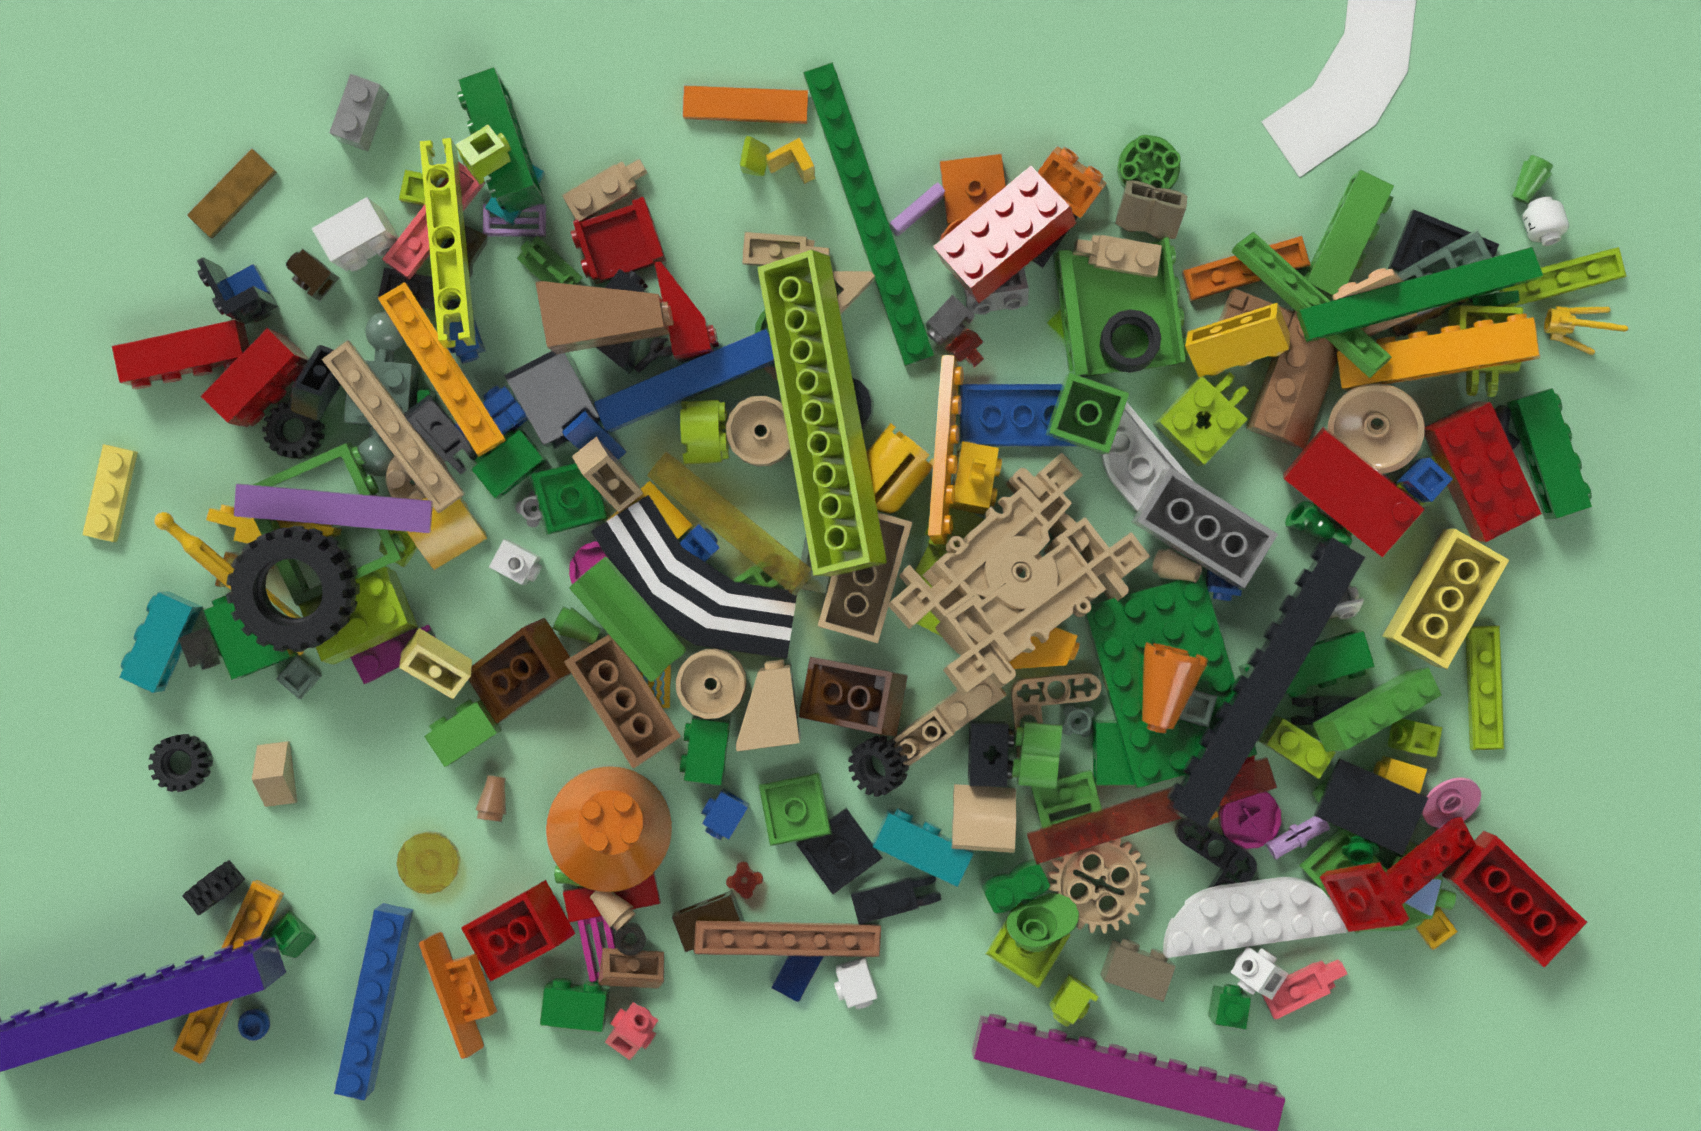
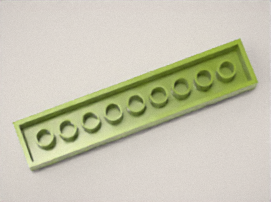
[757,250,887,577]

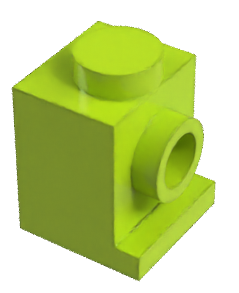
[455,125,511,184]
[1049,974,1099,1027]

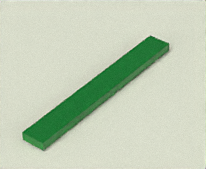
[1296,247,1544,343]

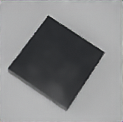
[796,807,883,895]

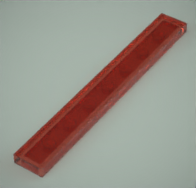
[1026,757,1277,864]

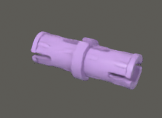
[1266,816,1330,860]

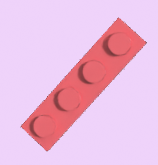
[382,161,485,280]

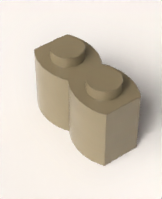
[1115,181,1188,240]

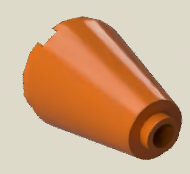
[1142,642,1208,733]

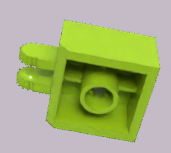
[1448,305,1523,397]
[1153,372,1249,466]

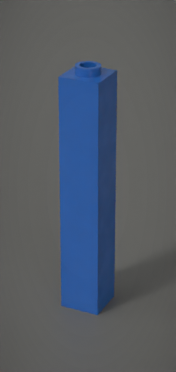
[594,329,775,432]

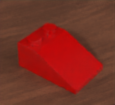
[655,261,719,363]
[461,880,576,982]

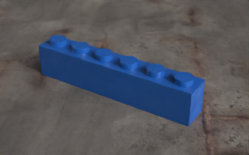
[334,903,413,1101]

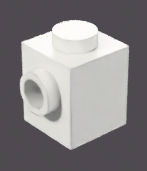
[489,539,542,585]
[834,957,878,1009]

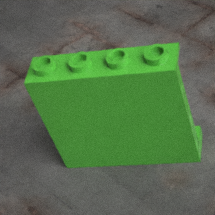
[1053,237,1188,377]

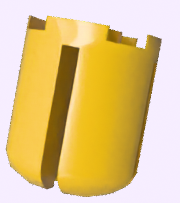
[866,423,934,513]

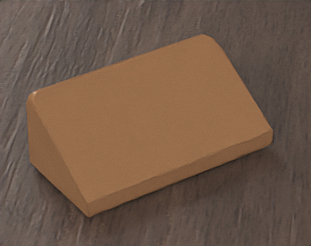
[598,948,664,988]

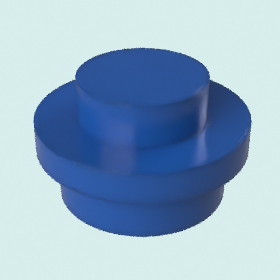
[238,1009,270,1041]

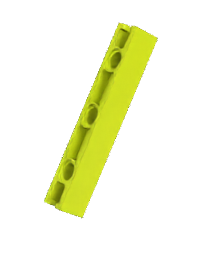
[419,138,476,348]

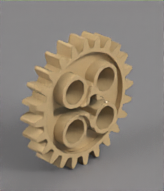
[1048,831,1150,934]

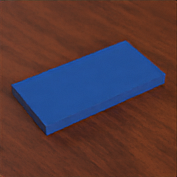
[960,384,1079,447]

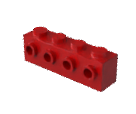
[112,320,249,389]

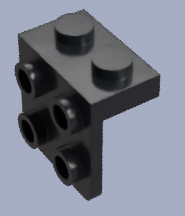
[197,257,278,324]

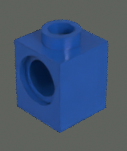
[1397,458,1453,503]

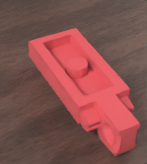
[1261,959,1347,1019]

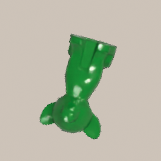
[1285,501,1353,547]

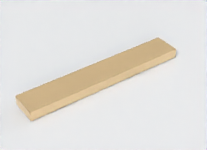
[322,340,465,513]

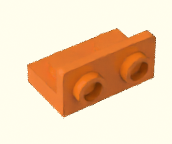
[1038,146,1107,219]

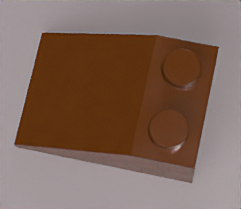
[468,617,572,724]
[798,657,908,736]

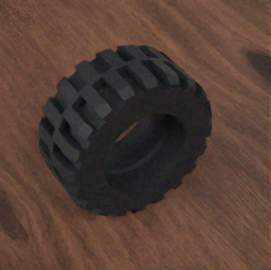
[226,526,360,652]

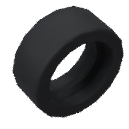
[1099,309,1162,373]

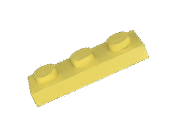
[82,444,138,542]

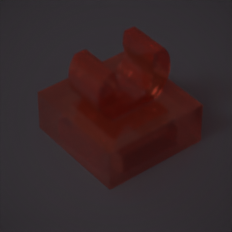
[944,328,984,367]

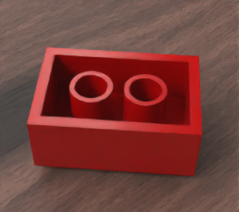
[200,328,309,428]

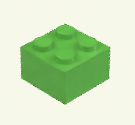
[1045,373,1129,455]

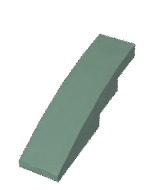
[1397,229,1492,281]

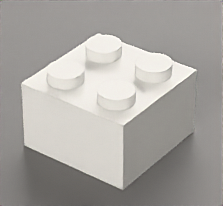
[312,197,399,271]

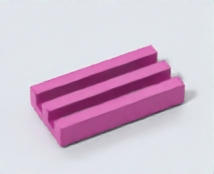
[578,916,616,982]

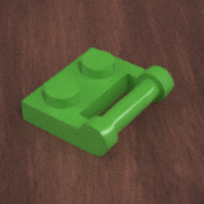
[1031,769,1105,839]

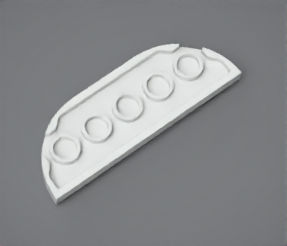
[1101,402,1193,551]
[1163,877,1347,958]

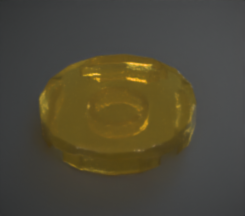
[396,831,461,894]

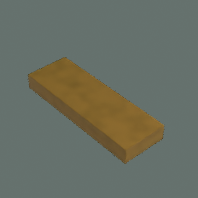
[187,149,277,239]

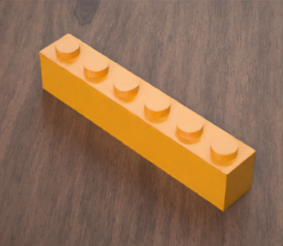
[1337,314,1541,391]

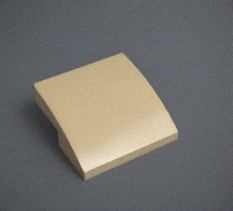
[952,784,1016,853]

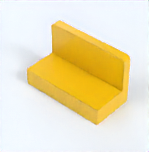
[766,137,815,184]

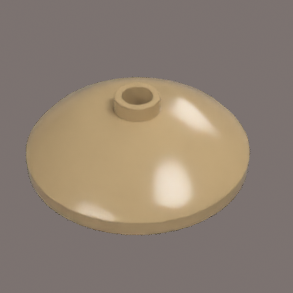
[1328,384,1425,474]

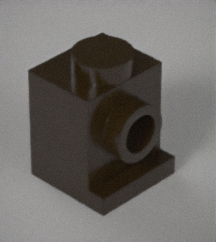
[286,249,340,301]

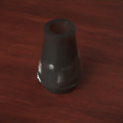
[615,922,646,956]

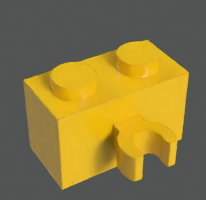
[949,441,1002,515]

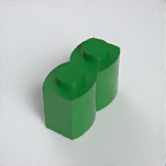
[982,859,1050,913]

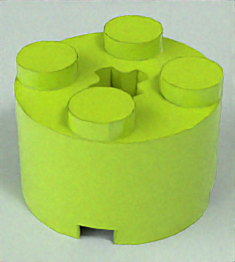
[680,400,729,464]

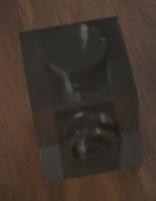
[178,627,222,670]

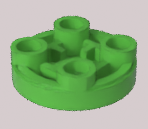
[1117,135,1181,189]

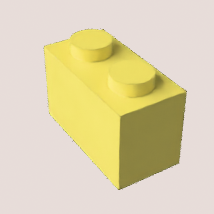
[399,628,472,699]

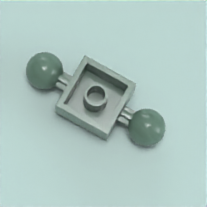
[344,312,420,476]

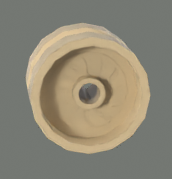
[726,396,791,467]
[676,648,747,719]

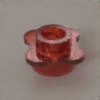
[726,861,763,899]

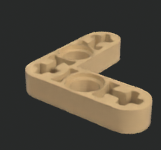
[1011,672,1102,759]

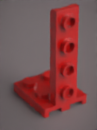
[1320,817,1476,932]

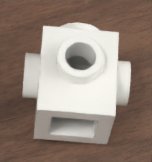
[1231,947,1289,1000]

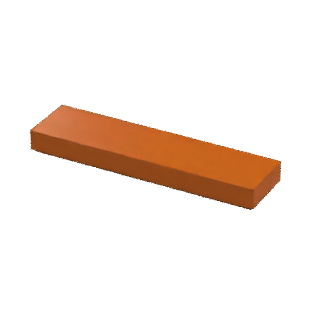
[683,86,808,124]
[1182,236,1310,301]

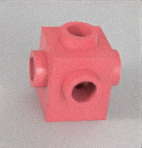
[605,1002,658,1060]

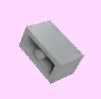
[329,74,389,151]

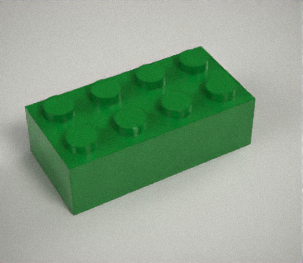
[457,67,545,213]

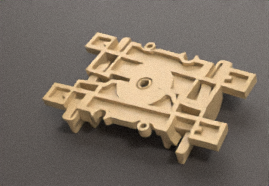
[888,453,1151,696]

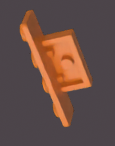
[419,932,497,1059]

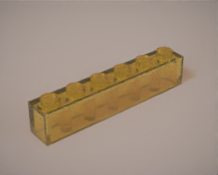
[646,451,813,596]

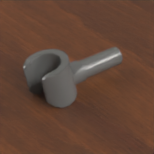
[634,338,673,372]

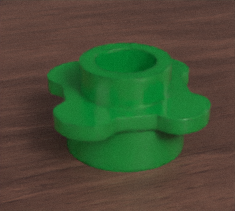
[1342,836,1380,866]

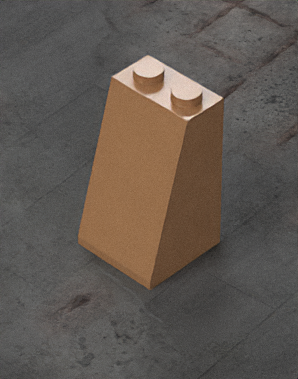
[535,281,674,354]

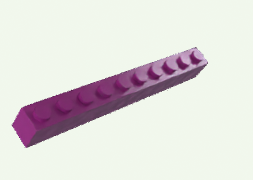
[972,1014,1285,1131]

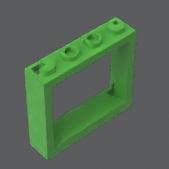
[253,442,406,606]

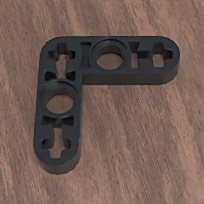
[1175,818,1257,888]

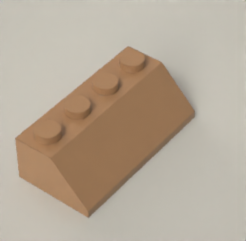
[1246,310,1339,450]
[564,634,681,769]

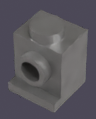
[926,295,975,345]

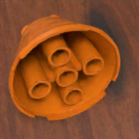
[546,766,672,892]

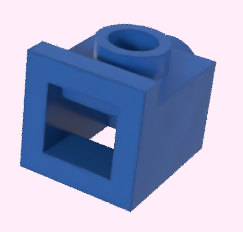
[448,316,486,364]

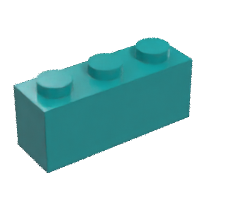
[119,591,203,693]
[872,808,974,887]

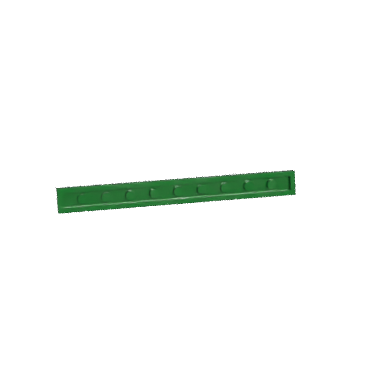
[803,62,934,367]

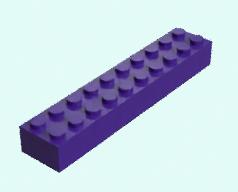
[0,936,286,1072]

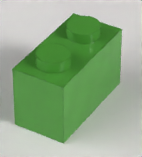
[424,699,502,767]

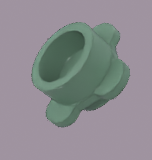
[1062,705,1094,737]

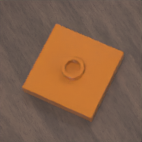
[939,154,1006,225]

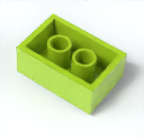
[299,566,418,665]

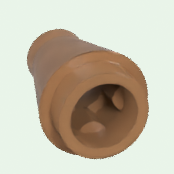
[475,775,506,822]

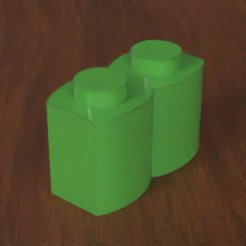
[1012,721,1062,789]

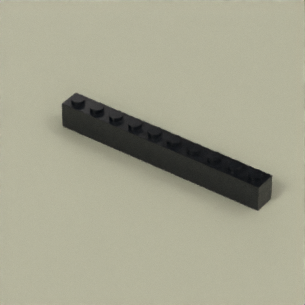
[1166,537,1365,828]

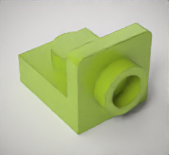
[1388,719,1443,758]

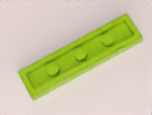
[1499,247,1627,307]
[1466,625,1504,750]

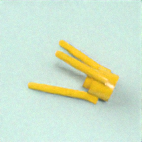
[1544,306,1628,355]

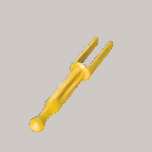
[154,512,304,656]

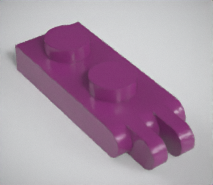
[350,624,436,684]

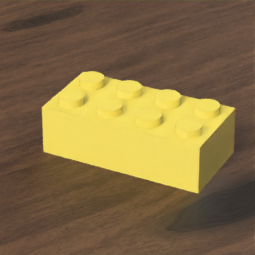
[1382,529,1509,669]

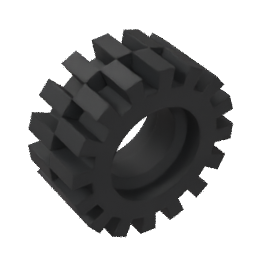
[262,401,325,459]
[148,734,213,792]
[848,735,909,797]
[182,860,245,916]

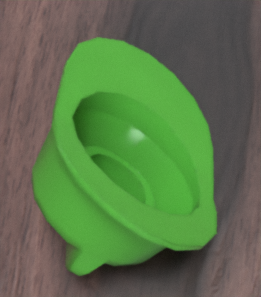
[1007,893,1079,952]

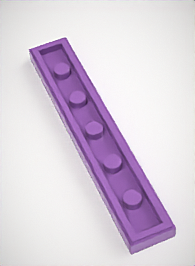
[234,484,433,533]

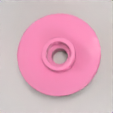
[1422,777,1481,828]

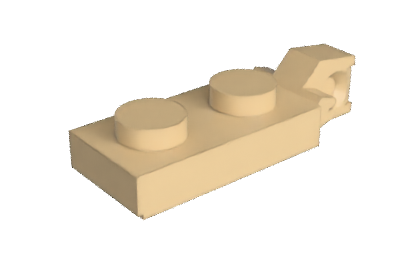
[562,159,647,222]
[742,232,830,266]
[1073,235,1162,278]

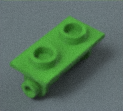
[517,236,583,285]

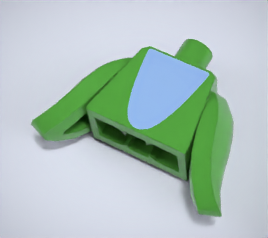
[1355,841,1456,933]

